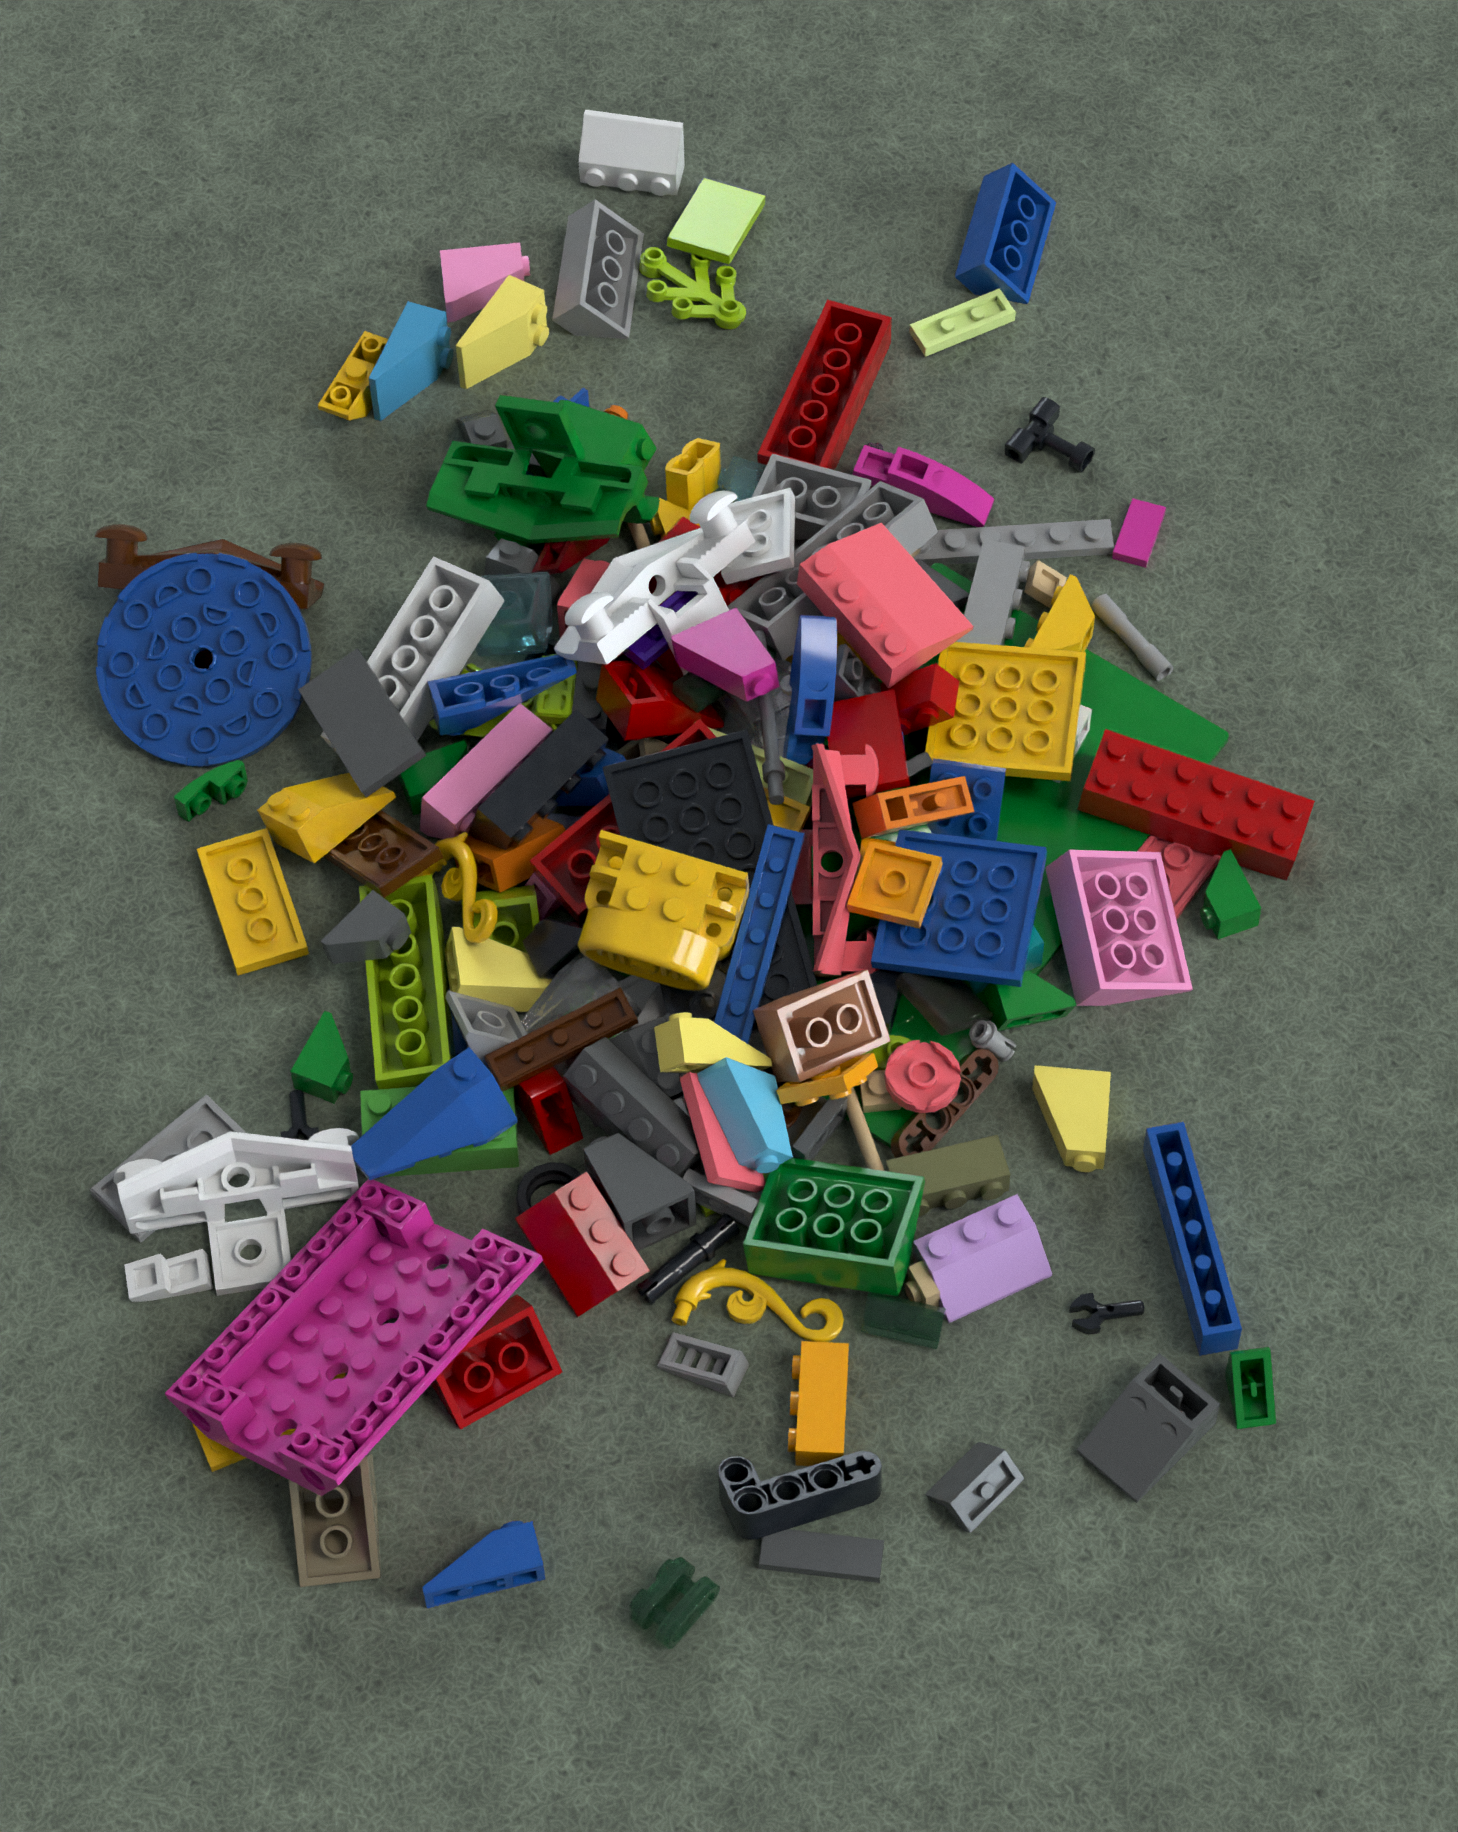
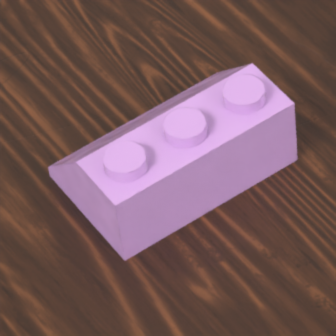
[912,1194,1052,1323]

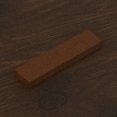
[484,987,639,1092]

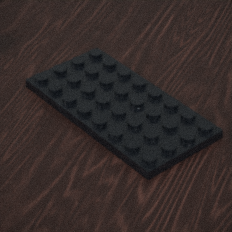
[603,730,817,1033]

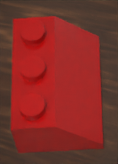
[515,1172,650,1317]
[431,1294,563,1430]

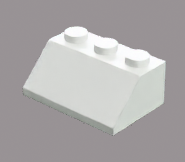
[579,110,685,196]

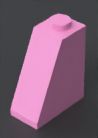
[440,243,530,323]

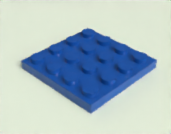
[871,829,1047,987]

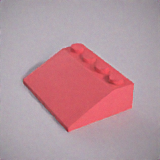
[797,522,974,689]

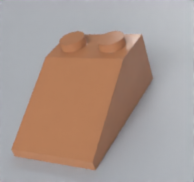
[753,970,891,1082]

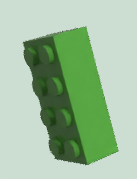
[360,1087,519,1178]

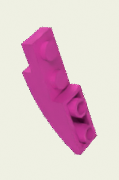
[853,445,994,527]

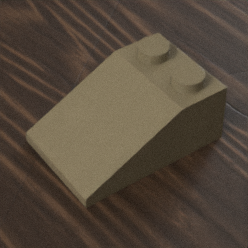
[288,1453,381,1587]

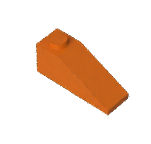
[852,776,974,839]

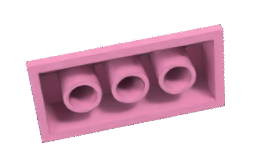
[420,704,553,839]

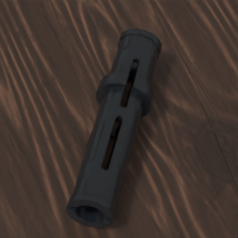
[636,1213,740,1305]

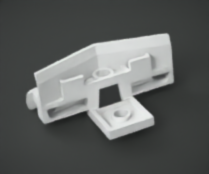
[554,491,755,684]
[113,1128,359,1296]

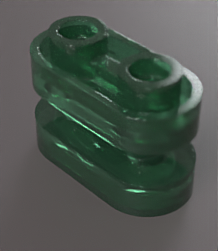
[629,1557,720,1649]

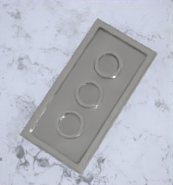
[90,1094,246,1243]

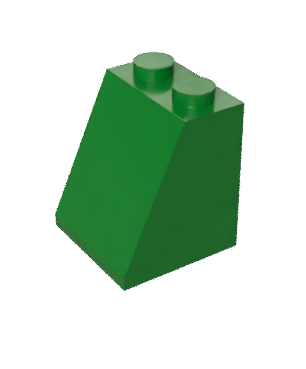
[532,400,657,478]

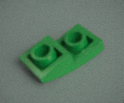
[174,760,248,822]

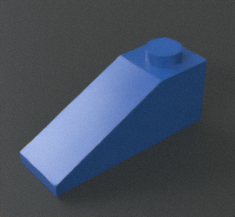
[422,1521,545,1608]

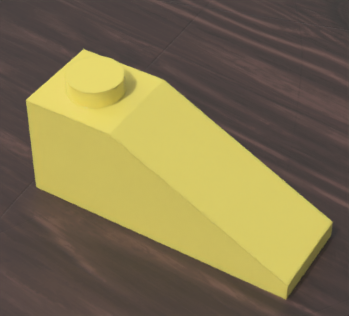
[654,1012,772,1074]

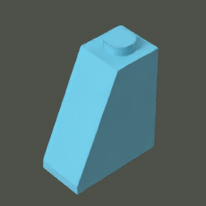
[697,1057,793,1173]

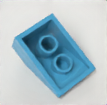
[369,301,453,421]

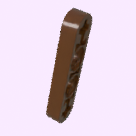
[891,1049,999,1158]

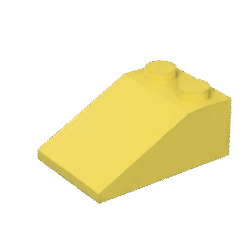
[456,275,549,389]

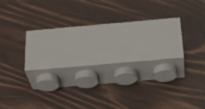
[957,539,1030,645]

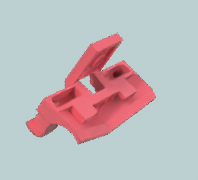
[791,744,879,978]

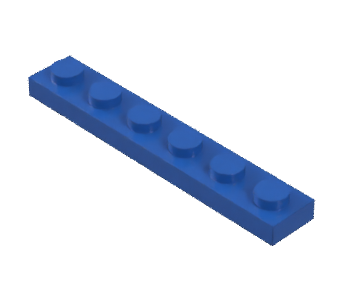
[714,824,805,1044]

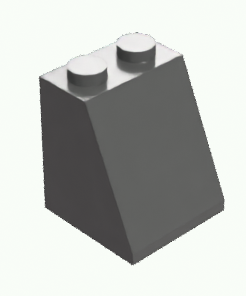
[583,1133,696,1251]

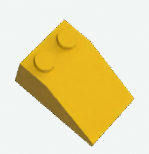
[257,773,396,864]

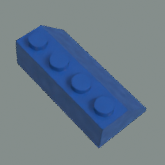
[955,162,1056,304]

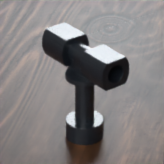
[1005,397,1095,472]

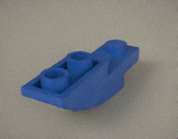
[782,615,837,764]

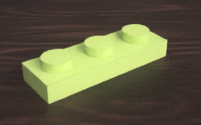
[910,288,1016,357]

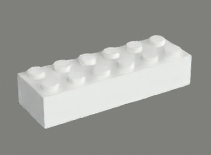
[321,556,505,780]

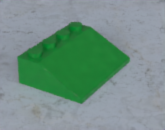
[743,1158,925,1296]

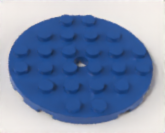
[96,553,312,767]

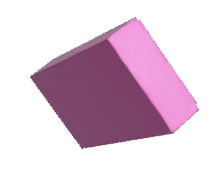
[1112,498,1166,568]

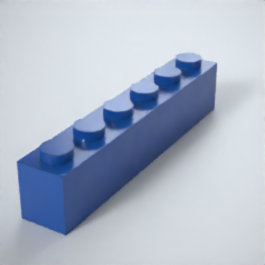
[1143,1122,1242,1356]

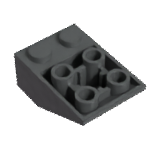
[1077,1353,1220,1503]

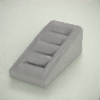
[657,1332,749,1397]

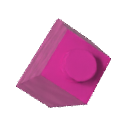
[671,608,780,702]

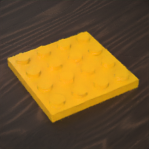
[925,642,1086,781]

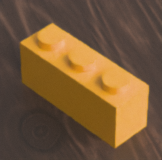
[788,1341,849,1466]

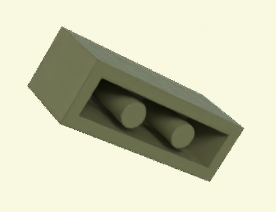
[886,1135,1010,1217]

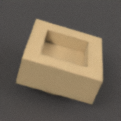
[1024,560,1067,608]
[859,1070,901,1113]
[904,1261,940,1314]

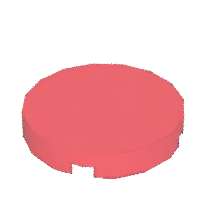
[884,1040,961,1113]

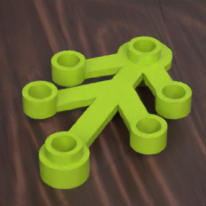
[639,247,746,329]

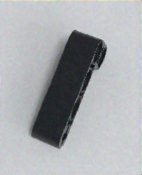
[718,1451,882,1540]

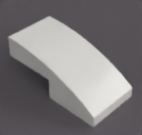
[124,1249,213,1302]

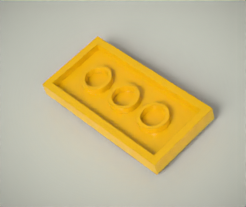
[197,828,309,976]

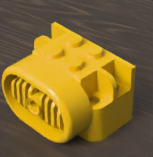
[578,830,750,991]

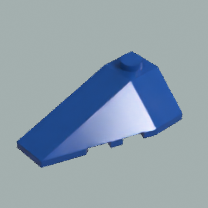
[428,654,577,736]
[351,1047,518,1180]

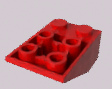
[596,660,724,740]

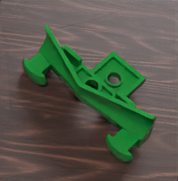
[426,395,660,544]

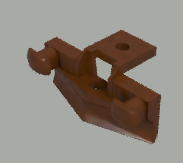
[95,524,324,669]

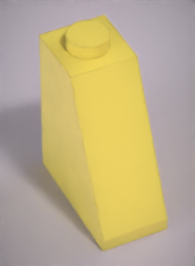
[444,927,552,1012]
[1032,1065,1111,1172]

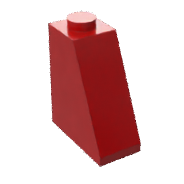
[514,1067,583,1155]

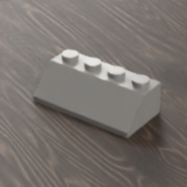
[552,199,644,339]

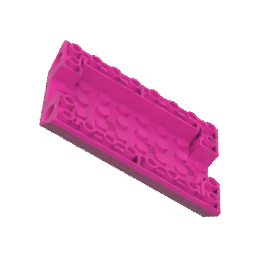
[165,1179,543,1496]

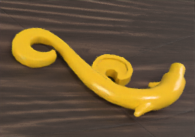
[416,832,498,944]
[672,1259,844,1342]

